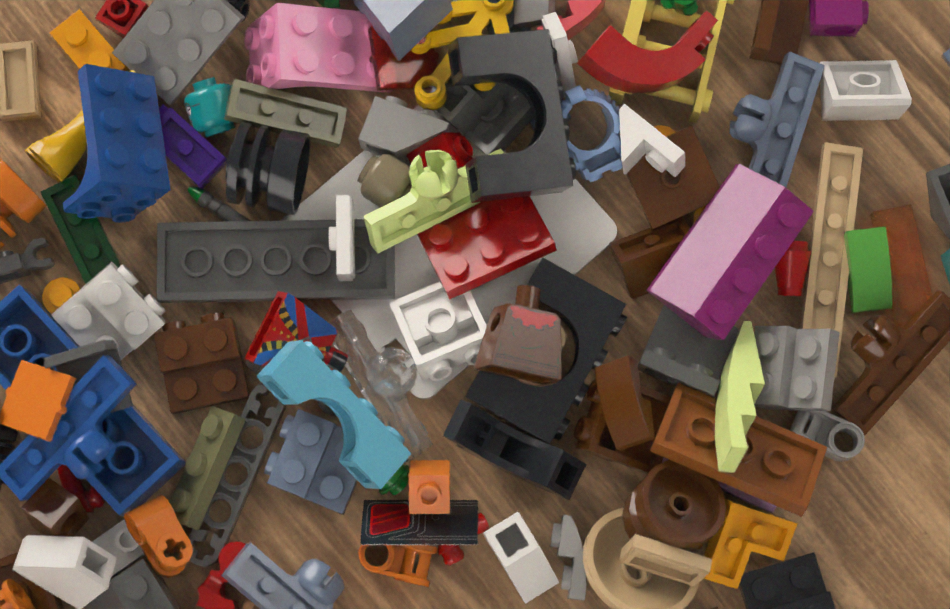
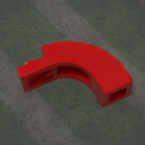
[577,10,718,93]

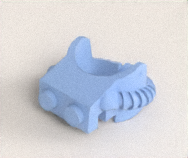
[560,85,623,182]

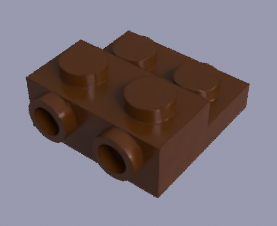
[154,312,250,414]
[574,378,671,474]

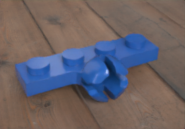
[0,355,137,501]

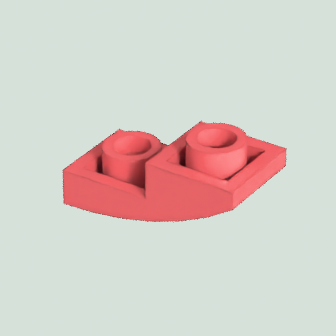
[536,0,606,40]

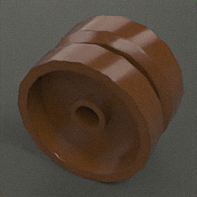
[622,460,726,553]

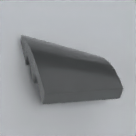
[431,76,534,155]

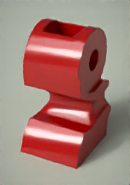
[197,541,246,609]

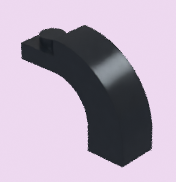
[443,400,587,500]

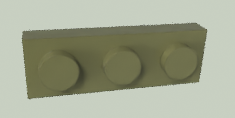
[224,79,347,148]
[169,406,246,531]

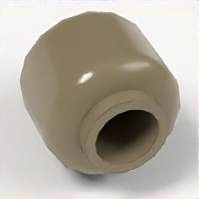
[357,153,412,208]

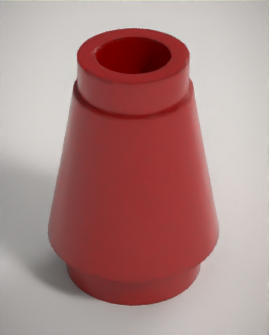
[775,241,811,296]

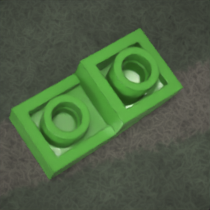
[844,227,892,313]

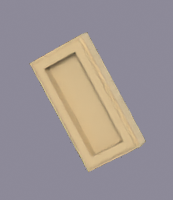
[0,40,41,122]
[619,534,712,586]

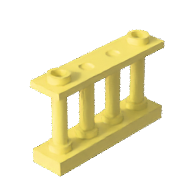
[608,0,734,123]

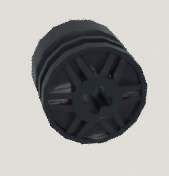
[225,122,311,215]

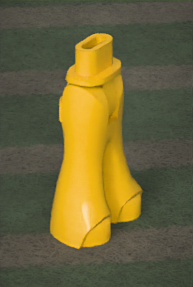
[25,70,136,183]

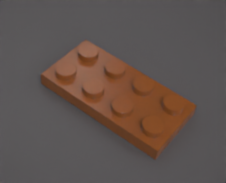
[650,383,827,517]

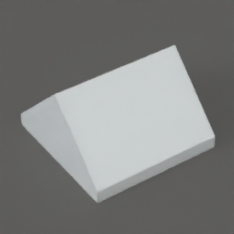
[820,60,912,121]

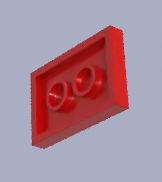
[417,196,557,300]

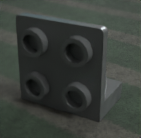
[638,305,739,397]

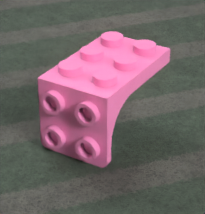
[244,3,395,93]

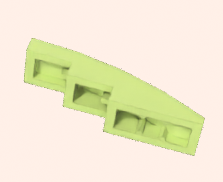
[715,321,765,472]

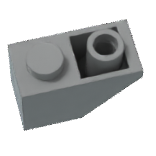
[358,96,449,160]

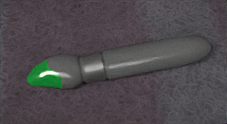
[187,186,250,222]

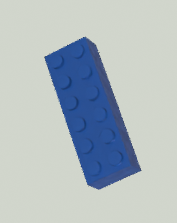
[0,284,186,517]

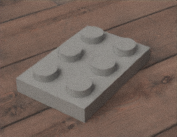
[112,0,245,105]

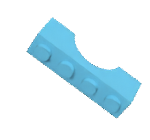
[256,340,412,489]

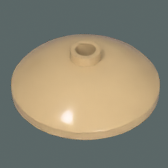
[583,508,699,609]

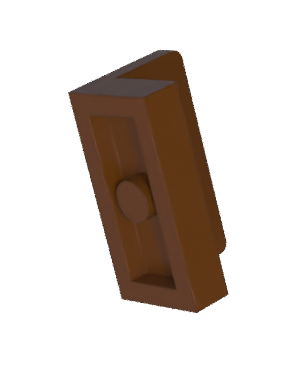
[749,0,809,65]
[609,217,690,299]

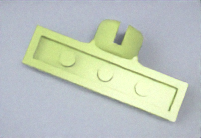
[363,148,505,253]

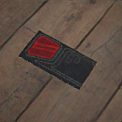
[360,500,478,545]

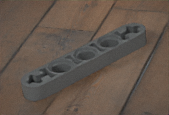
[188,383,286,567]

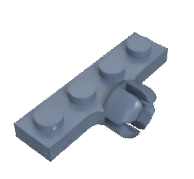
[729,52,825,187]
[221,542,344,609]

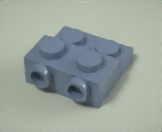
[264,409,358,515]

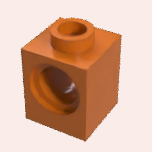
[409,460,450,514]

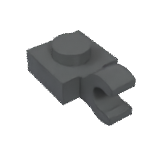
[0,238,55,284]

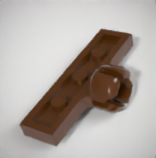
[832,290,950,436]

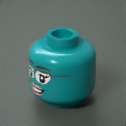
[184,77,235,137]

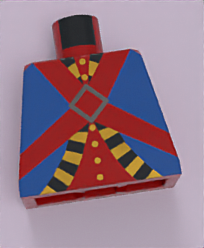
[244,291,348,373]

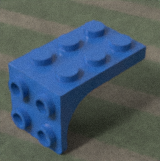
[63,64,171,223]

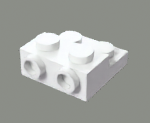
[51,262,165,360]
[389,281,487,381]

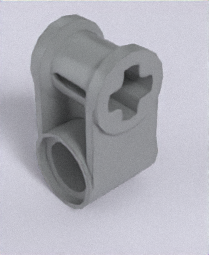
[790,410,865,462]

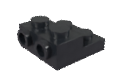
[739,552,835,609]

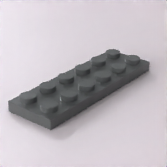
[157,219,395,303]

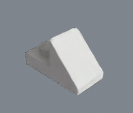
[619,104,686,177]

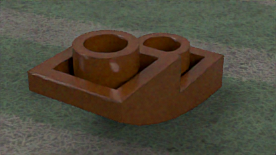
[595,355,655,451]

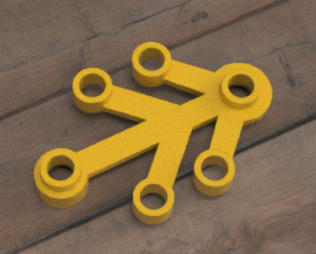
[411,0,514,110]

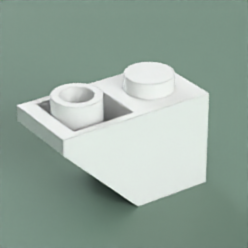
[483,512,560,604]
[13,535,117,609]

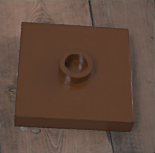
[620,126,720,230]

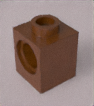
[21,478,89,537]

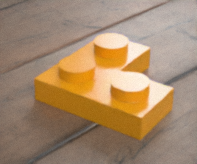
[704,499,797,589]

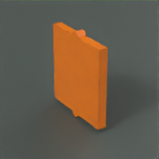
[0,360,76,442]

